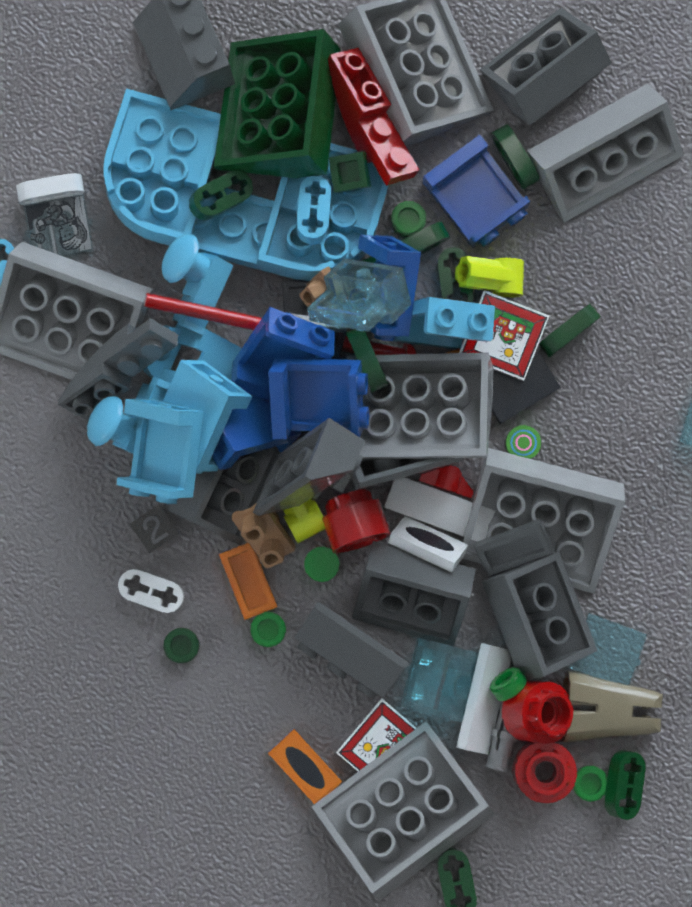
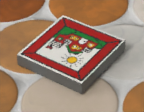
[459,290,549,382]
[336,698,417,771]

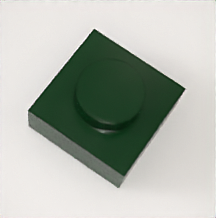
[329,151,371,193]

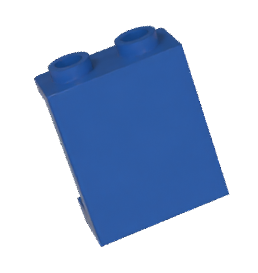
[423,135,531,249]
[358,235,421,341]
[231,307,335,401]
[268,358,370,440]
[212,394,301,470]

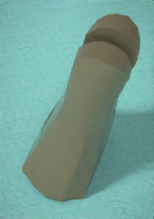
[561,670,663,742]

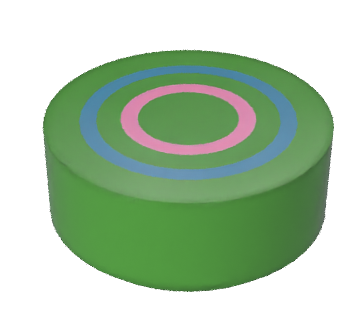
[505,425,541,459]

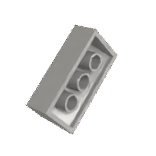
[527,84,684,223]

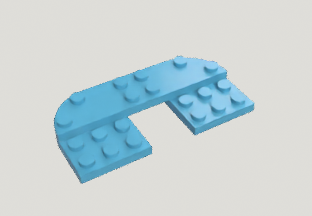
[103,89,389,281]

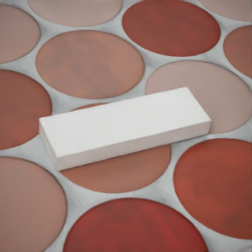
[384,477,495,542]
[456,643,511,755]

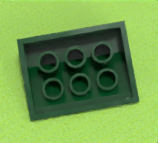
[214,29,341,178]

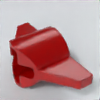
[418,466,473,499]

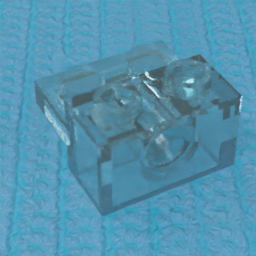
[307,258,412,332]

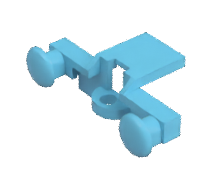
[87,234,241,454]

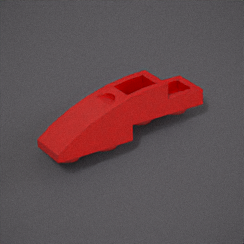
[328,47,419,186]

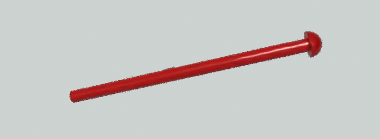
[144,293,417,355]

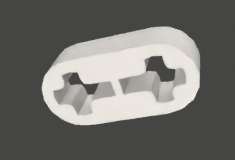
[16,173,84,205]
[118,569,184,613]

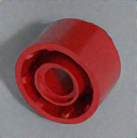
[322,489,391,554]
[502,680,574,744]
[512,742,577,804]

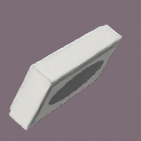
[388,516,468,572]

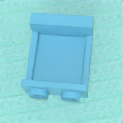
[392,297,495,350]
[163,360,252,474]
[116,399,204,504]

